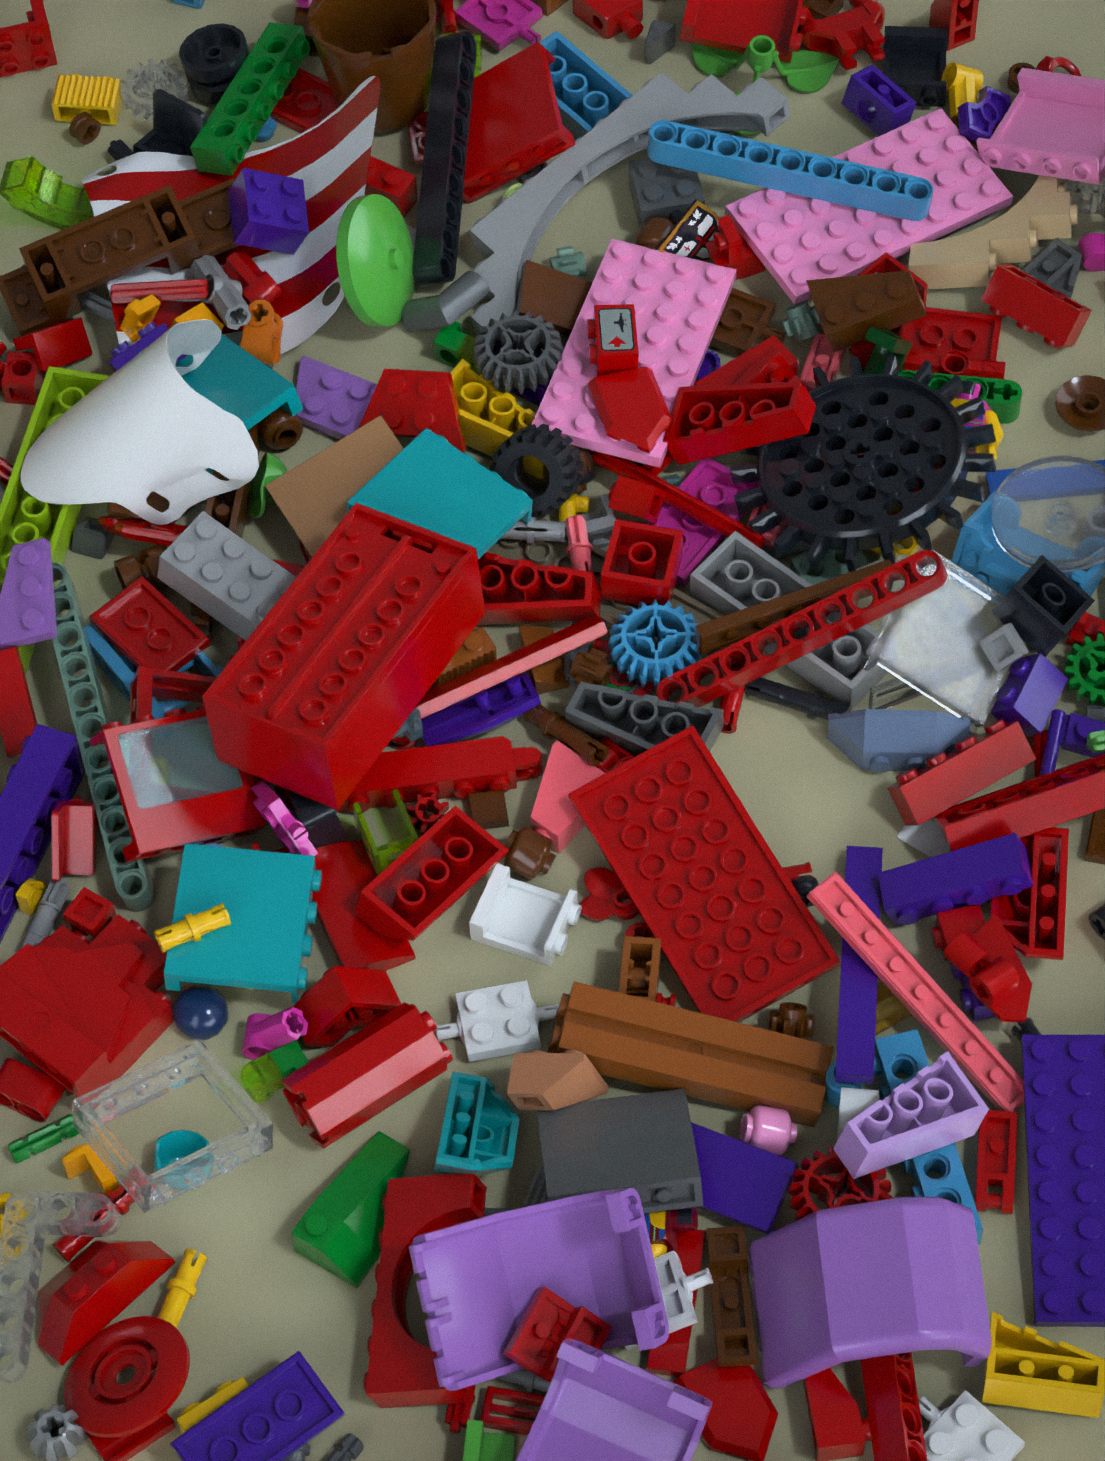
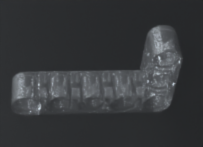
[0,1190,121,1383]

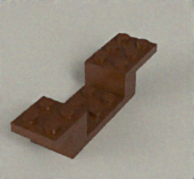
[0,178,240,336]

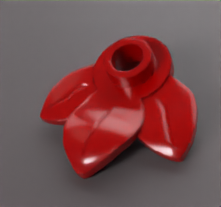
[579,867,639,921]

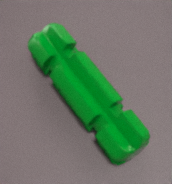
[8,1114,81,1163]

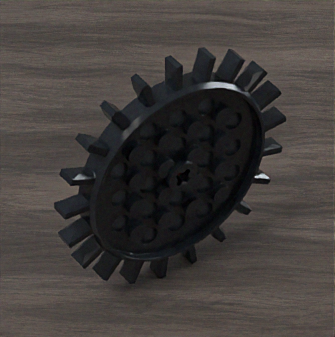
[730,354,996,573]

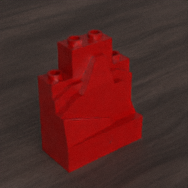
[0,914,174,1115]

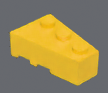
[982,1311,1105,1418]

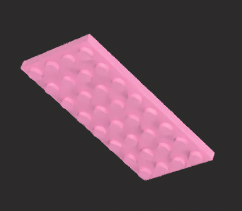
[725,108,1013,305]
[531,239,737,468]

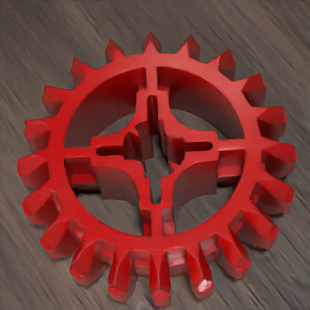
[789,1144,893,1221]

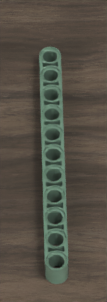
[52,562,155,912]

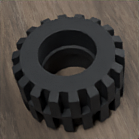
[490,424,583,517]

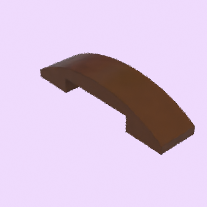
[706,1226,758,1367]

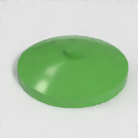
[336,194,415,328]

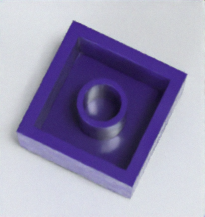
[228,168,309,255]

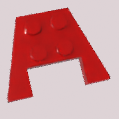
[358,369,466,453]

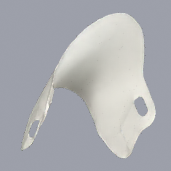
[20,319,259,525]

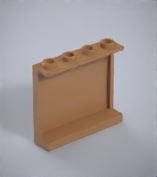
[265,415,404,558]

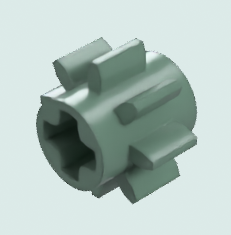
[549,246,587,278]
[780,301,821,341]

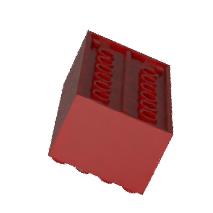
[202,503,486,810]

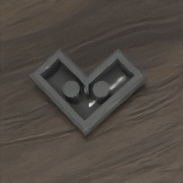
[402,271,489,331]

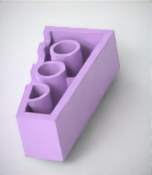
[834,1051,989,1179]

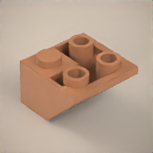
[507,1050,609,1111]

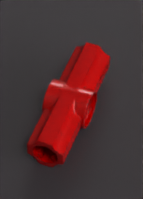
[904,350,1006,379]

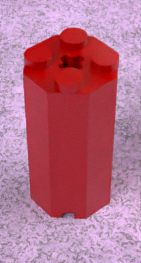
[281,1002,453,1149]

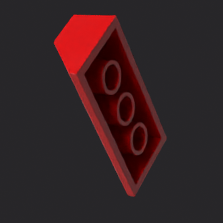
[355,806,509,941]

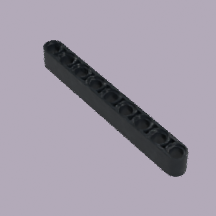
[412,30,477,288]

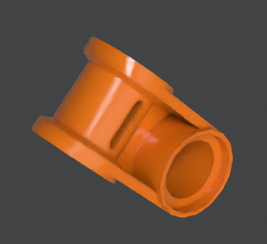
[240,299,283,365]

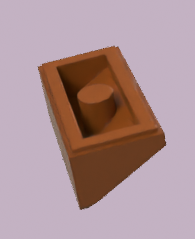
[519,625,570,694]

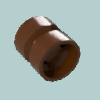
[114,544,170,591]

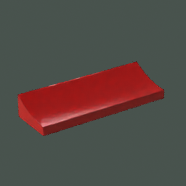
[934,753,1105,851]

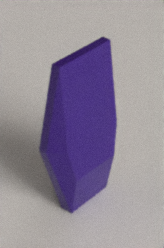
[413,673,541,746]

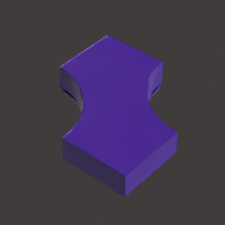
[958,86,1011,142]

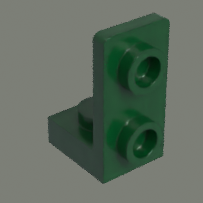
[863,326,913,374]

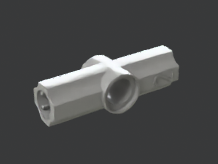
[190,255,252,330]

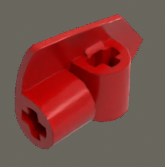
[944,914,1032,1022]

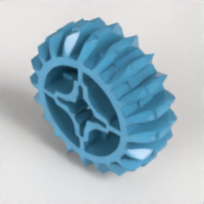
[609,599,702,689]

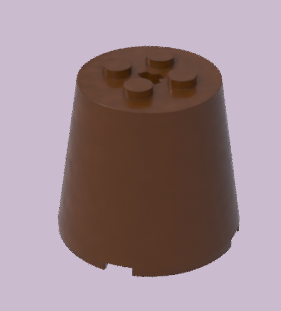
[308,0,437,131]

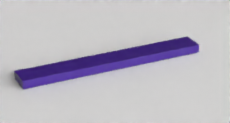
[835,846,883,1084]

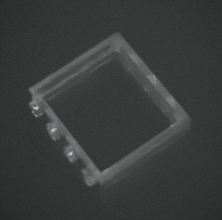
[72,1039,273,1213]

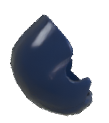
[173,985,229,1040]

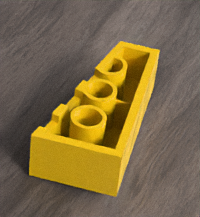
[450,358,549,480]

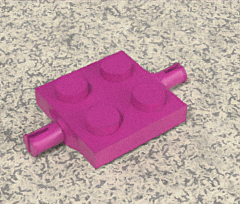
[456,0,543,52]
[251,780,318,856]

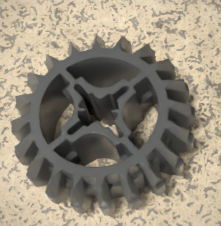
[473,310,563,395]

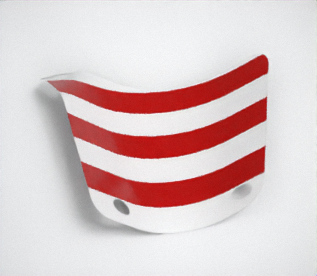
[82,76,380,354]

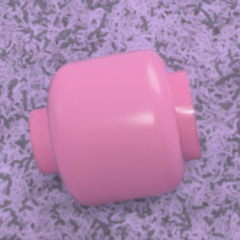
[739,1105,797,1156]

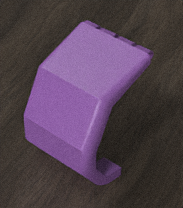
[408,1188,669,1391]
[748,1197,991,1388]
[516,1338,713,1461]

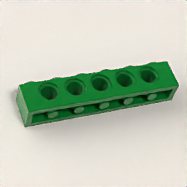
[190,22,310,176]

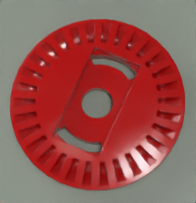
[64,1316,190,1438]

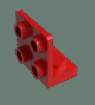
[0,0,58,77]

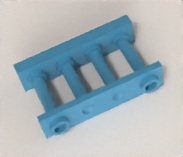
[86,624,224,741]

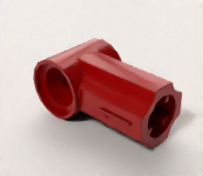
[222,251,283,304]

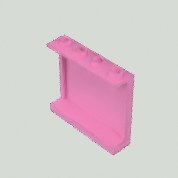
[976,68,1105,185]

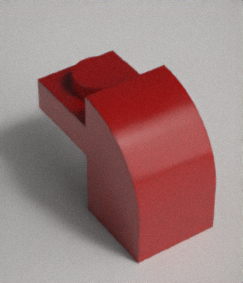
[705,215,765,280]

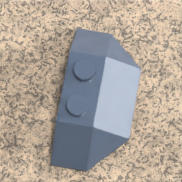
[827,709,970,773]

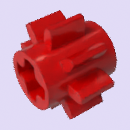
[407,793,449,836]

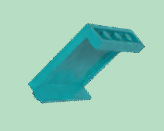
[175,334,303,474]
[347,428,533,560]
[164,843,322,1003]

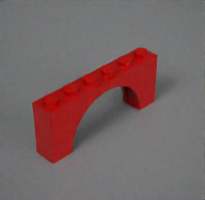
[363,1173,487,1408]

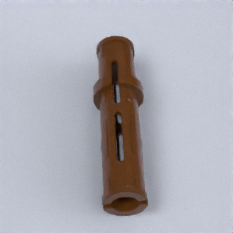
[523,704,608,766]

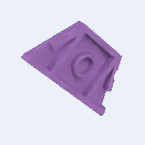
[296,355,377,440]

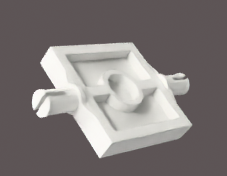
[436,980,559,1062]
[624,1251,713,1350]
[919,1390,1025,1461]

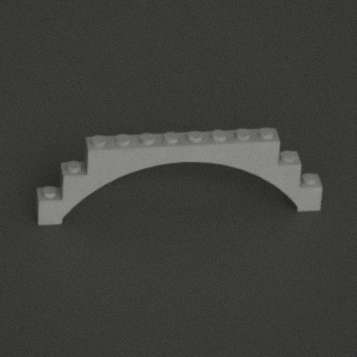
[470,72,790,336]

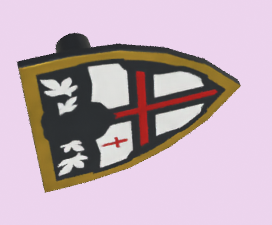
[656,199,719,262]

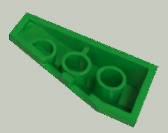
[291,1131,410,1288]

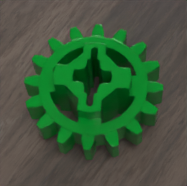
[1063,633,1105,707]

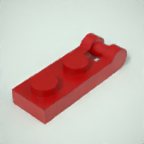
[974,1110,1018,1214]

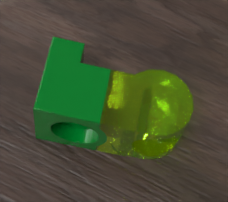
[433,321,481,376]
[240,1040,309,1103]

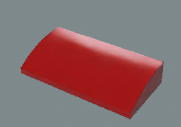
[312,841,416,971]

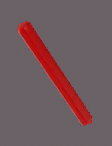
[592,451,765,549]

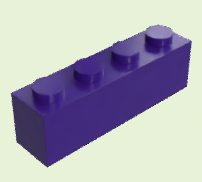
[878,833,1034,926]

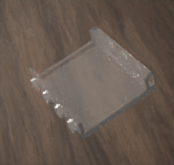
[863,549,1023,735]

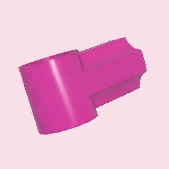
[241,1006,308,1061]

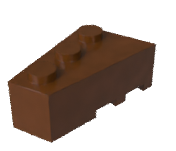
[806,271,927,352]

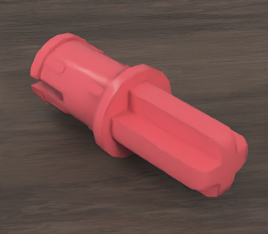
[565,515,595,576]

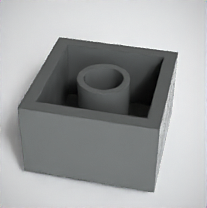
[629,158,705,228]

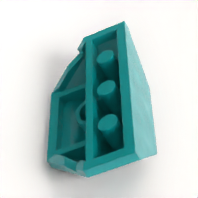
[434,1071,520,1177]

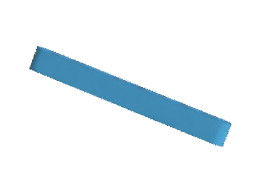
[647,120,933,221]

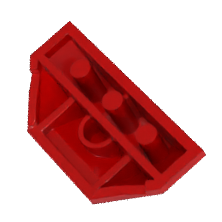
[990,827,1069,960]
[38,1240,176,1366]

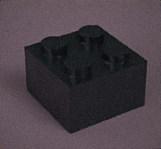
[991,555,1095,657]

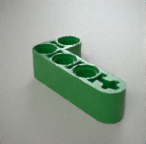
[898,370,1022,424]

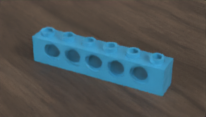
[874,1029,983,1245]

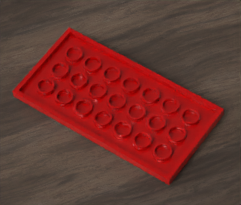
[569,725,841,1023]

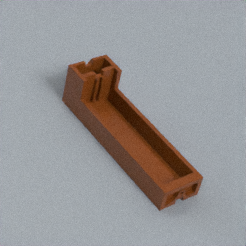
[547,981,834,1128]

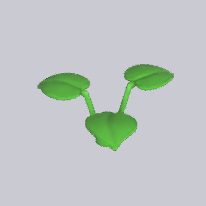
[692,35,839,136]

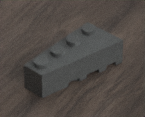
[565,682,724,757]

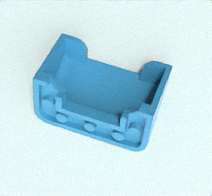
[949,492,1105,605]

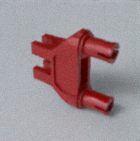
[798,0,885,71]

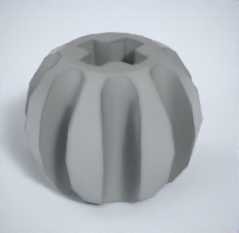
[26,1404,85,1461]

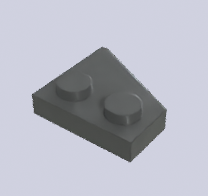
[1022,238,1082,298]

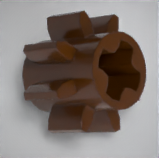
[570,647,613,688]
[769,1002,815,1039]

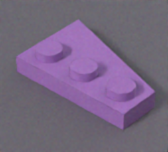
[0,538,57,650]

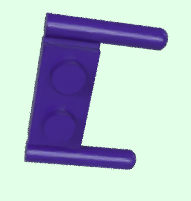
[1040,709,1105,775]

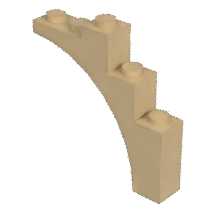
[909,175,1078,290]

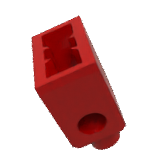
[572,0,643,39]

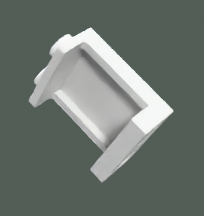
[469,863,582,967]

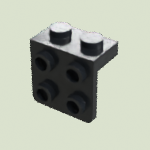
[133,89,207,156]

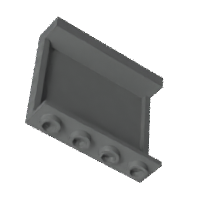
[537,1088,704,1213]

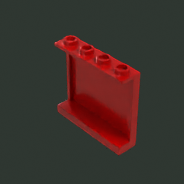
[680,0,809,63]
[463,42,576,204]

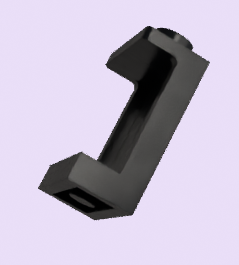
[882,26,948,107]

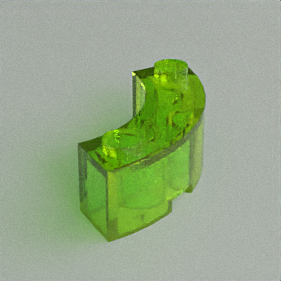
[0,156,94,230]

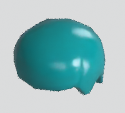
[154,1130,210,1187]

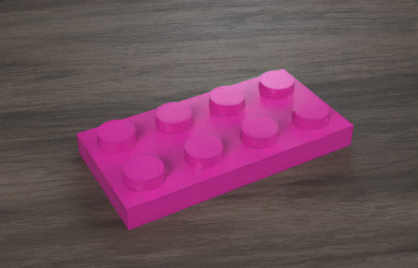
[648,458,759,587]

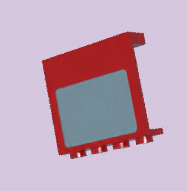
[90,704,267,863]

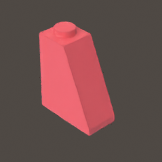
[530,740,605,854]

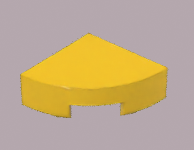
[16,878,47,916]

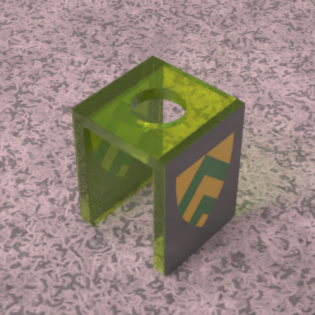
[352,789,418,875]

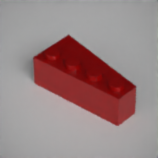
[663,381,816,465]

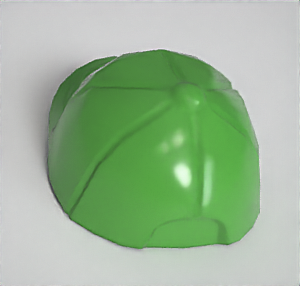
[249,452,288,518]

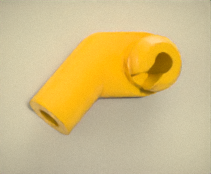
[558,494,589,522]

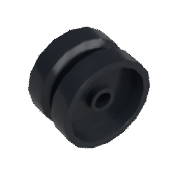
[179,23,250,104]

